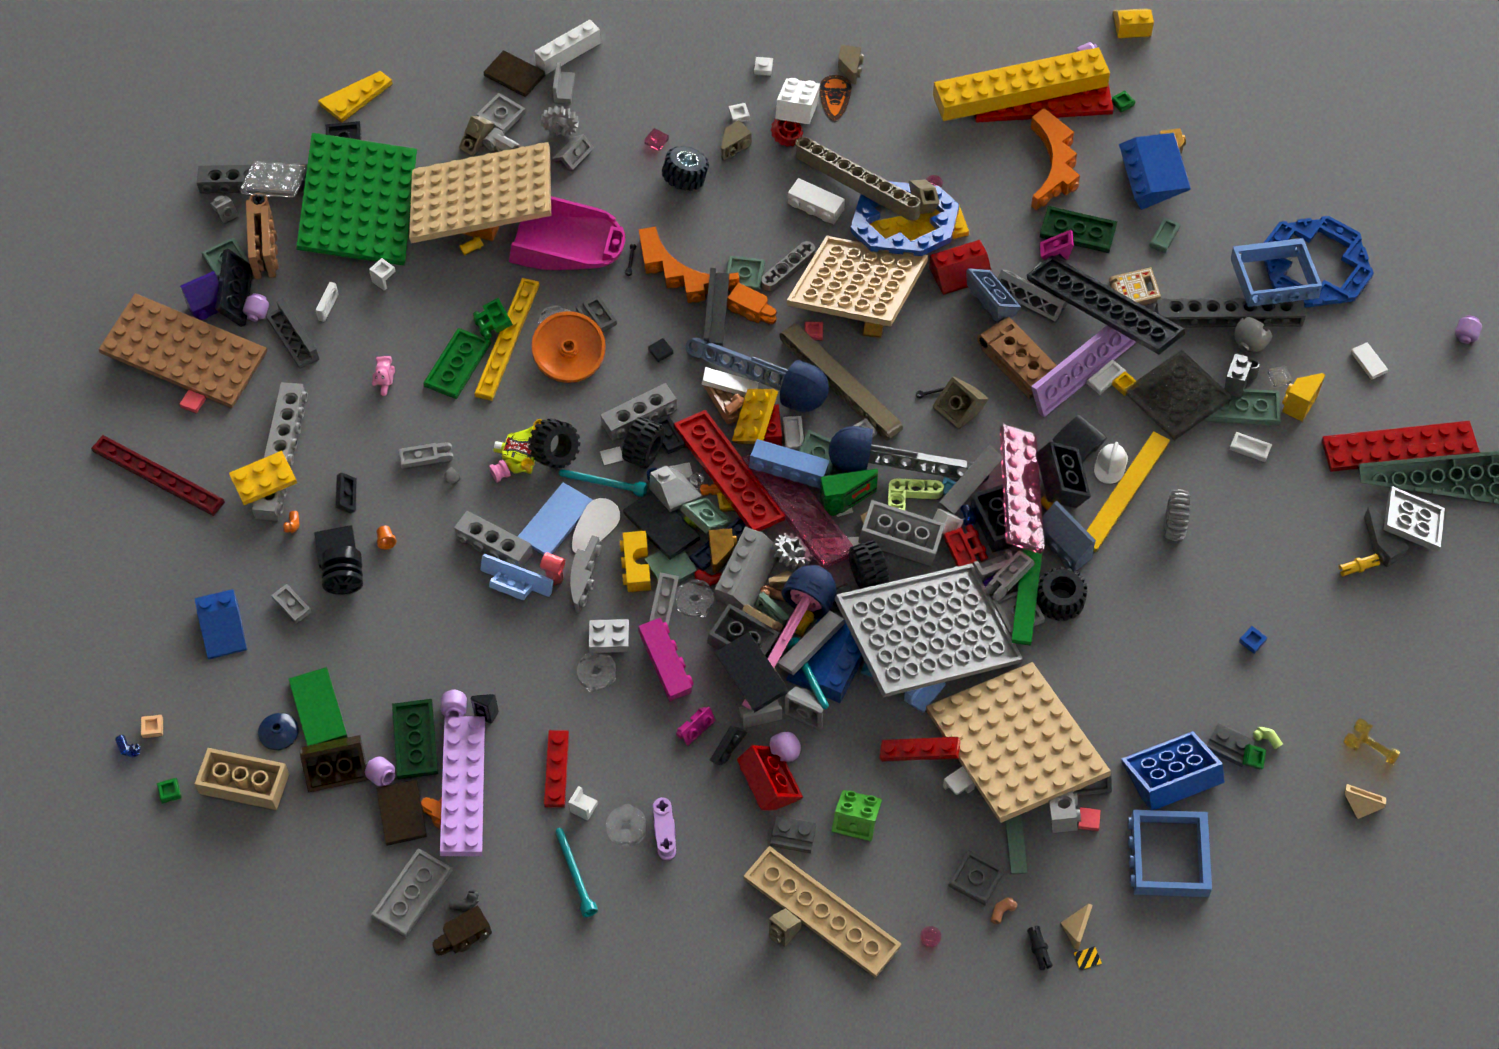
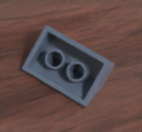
[966,268,1021,323]
[1036,501,1096,572]

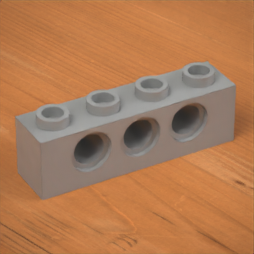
[600,383,677,441]
[454,511,533,568]
[1048,791,1081,833]

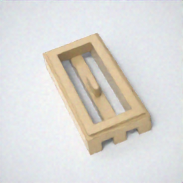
[742,604,783,632]

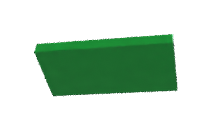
[423,328,491,399]
[289,667,348,746]

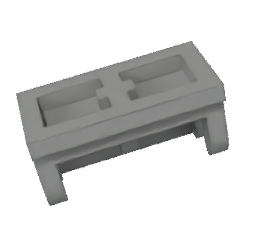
[974,549,1013,582]

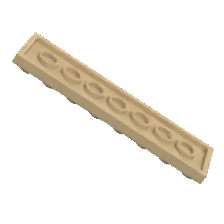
[743,846,901,978]

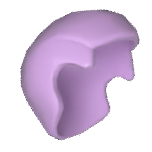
[770,732,801,762]

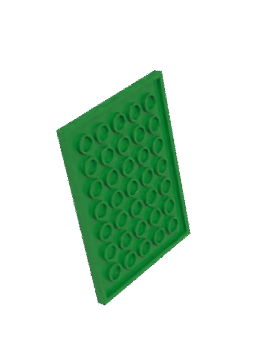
[296,133,417,266]

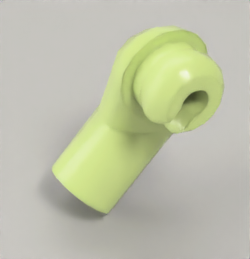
[1253,727,1283,749]

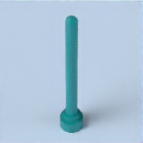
[559,469,648,497]
[786,637,829,709]
[555,828,598,917]

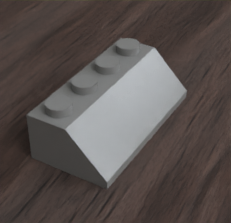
[858,500,945,566]
[715,527,778,610]

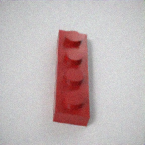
[544,730,569,808]
[879,737,961,762]

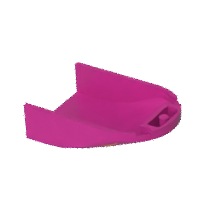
[509,196,625,270]

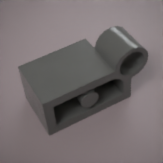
[1223,354,1260,398]

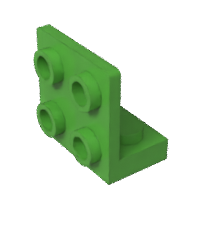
[832,790,882,841]

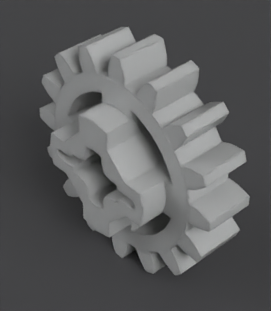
[541,106,579,136]
[772,533,814,569]

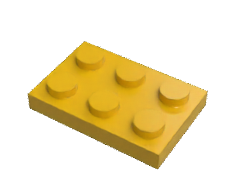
[732,389,778,444]
[229,451,297,506]

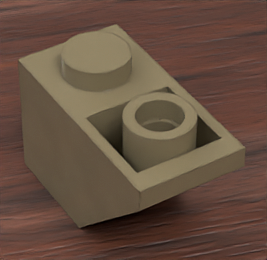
[838,45,864,84]
[459,116,495,156]
[721,120,752,160]
[908,179,940,214]
[769,908,802,947]

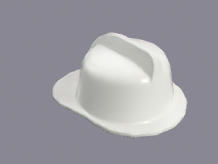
[1094,442,1128,484]

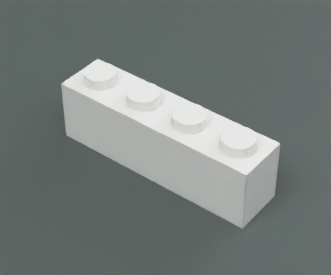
[534,20,601,75]

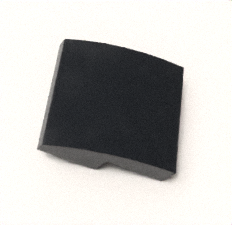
[1052,415,1107,463]

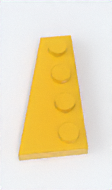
[318,71,393,123]

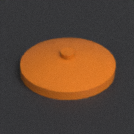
[532,311,606,383]

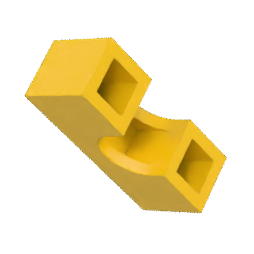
[620,531,651,592]

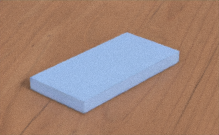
[518,482,592,555]

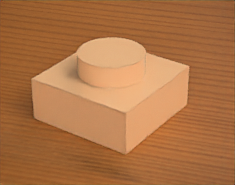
[141,715,163,738]

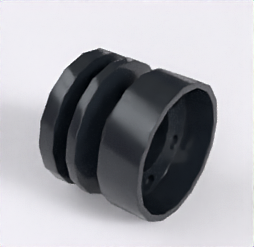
[321,546,363,595]

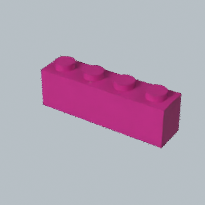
[638,617,694,702]

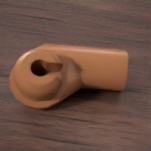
[724,394,744,415]
[991,897,1017,924]

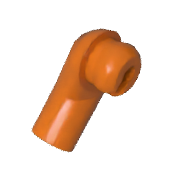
[283,511,299,534]

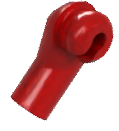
[694,569,722,587]

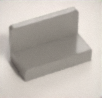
[553,63,575,104]
[552,134,594,171]
[739,699,782,728]

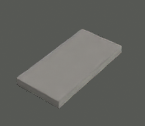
[371,848,453,937]

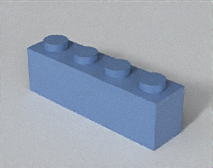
[749,439,830,488]

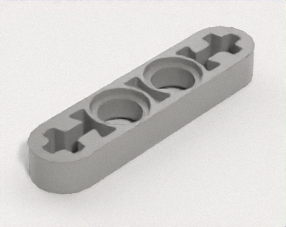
[762,241,815,291]

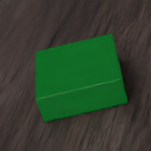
[1112,91,1136,112]
[1242,744,1266,770]
[157,778,182,804]

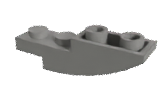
[570,535,602,613]

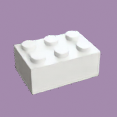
[775,78,820,124]

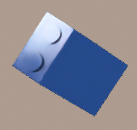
[194,589,247,659]

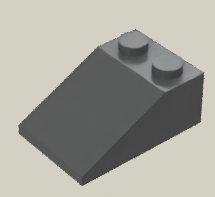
[707,604,780,656]

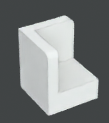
[369,258,396,291]
[933,508,963,534]
[943,766,975,795]
[569,786,598,821]

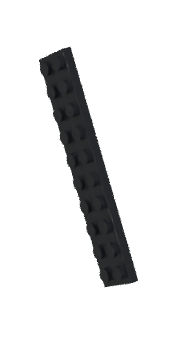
[1027,255,1185,355]

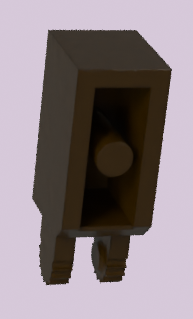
[432,905,492,956]

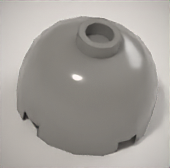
[1234,317,1273,352]

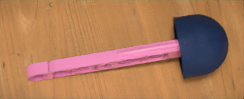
[742,565,837,710]

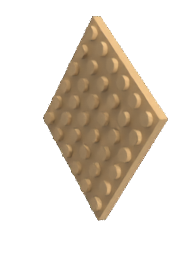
[787,236,928,327]

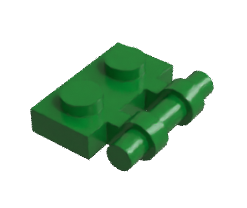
[473,298,513,340]

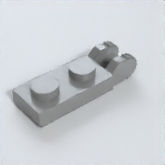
[399,442,454,469]
[985,551,1035,601]

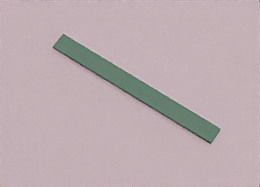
[1006,814,1028,874]

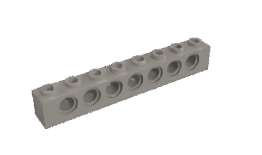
[252,382,308,521]

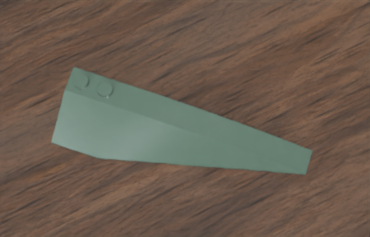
[1359,451,1499,504]

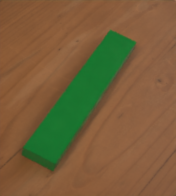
[1011,540,1043,646]

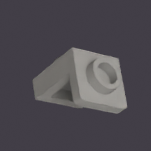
[210,195,238,223]

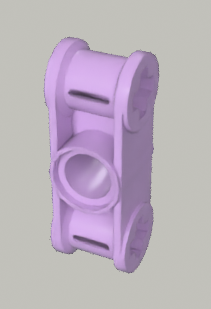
[653,797,676,860]

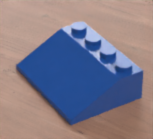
[1119,133,1191,210]
[786,618,863,703]
[1121,731,1225,810]

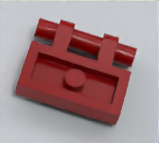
[943,524,988,567]

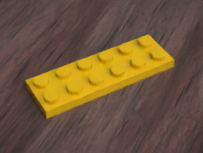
[870,205,969,241]

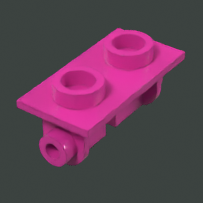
[676,706,716,746]

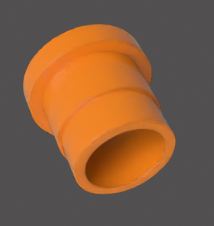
[376,526,397,550]

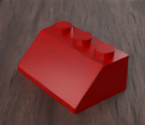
[929,240,992,295]
[737,745,803,811]

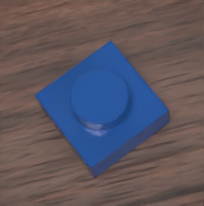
[1239,626,1268,654]

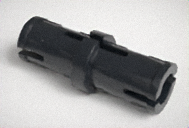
[1027,926,1053,970]

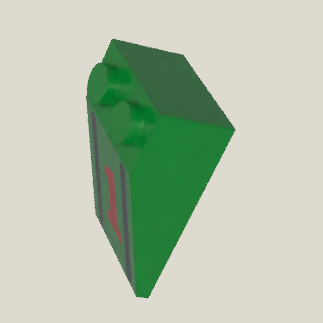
[820,469,878,516]

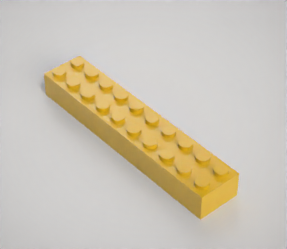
[933,47,1110,121]

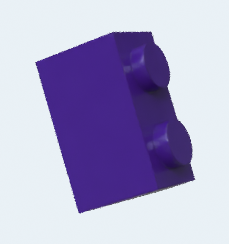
[180,271,219,320]

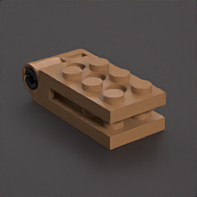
[246,192,279,279]
[977,317,1057,399]

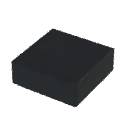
[648,338,674,362]

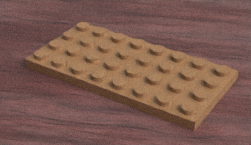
[99,293,267,408]

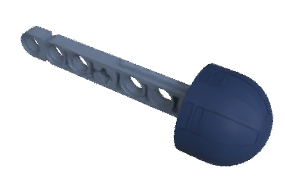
[685,337,829,412]

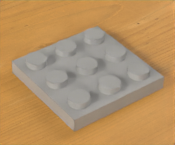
[1383,486,1445,552]

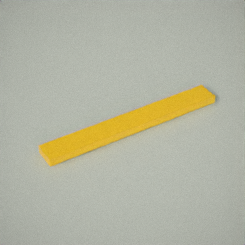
[474,278,540,401]
[1087,431,1170,552]

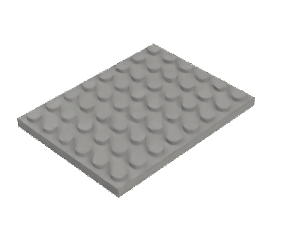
[835,563,1023,697]

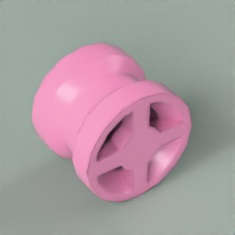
[489,459,511,483]

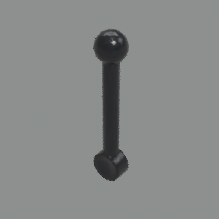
[625,243,637,276]
[916,387,945,399]

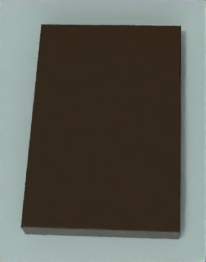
[483,50,545,97]
[376,779,427,846]

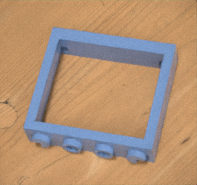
[1230,238,1322,307]
[1127,810,1212,897]

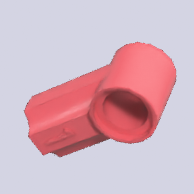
[540,552,565,586]

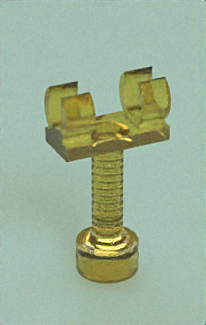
[1343,719,1401,765]

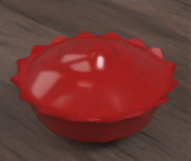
[770,119,803,147]

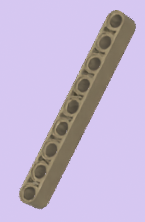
[796,137,920,220]
[779,323,903,440]

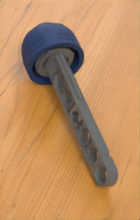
[829,426,989,482]

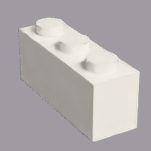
[788,178,845,224]

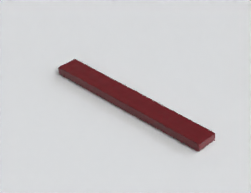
[91,435,225,516]

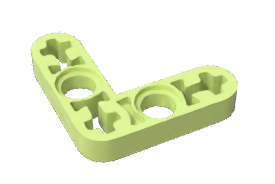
[888,478,944,510]

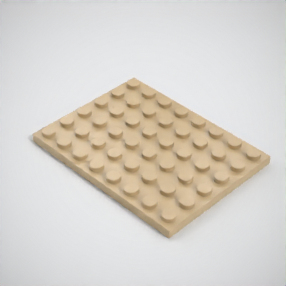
[409,142,551,243]
[926,662,1111,823]

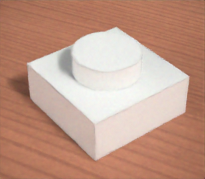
[754,57,773,76]
[728,103,750,123]

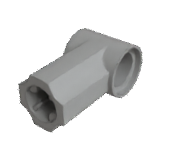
[483,128,520,152]

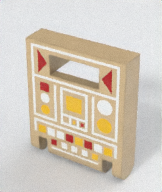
[1109,267,1161,305]

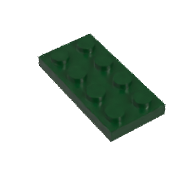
[1039,206,1118,253]
[392,699,439,779]

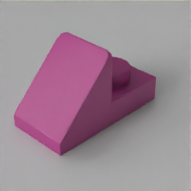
[1040,230,1074,260]

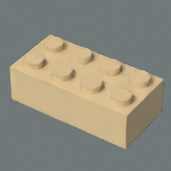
[195,748,289,810]

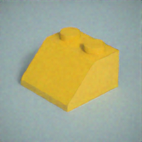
[1113,9,1154,38]
[1282,373,1325,422]

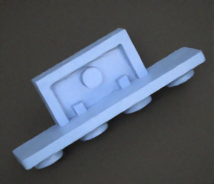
[480,554,554,600]

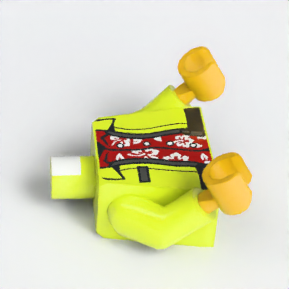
[493,419,542,474]

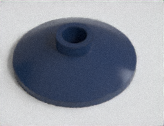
[258,713,299,750]

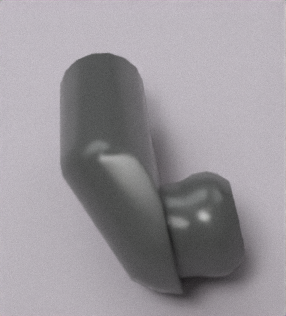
[450,890,480,911]

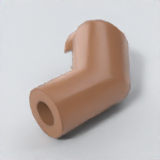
[760,585,785,601]

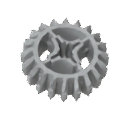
[1164,489,1190,541]

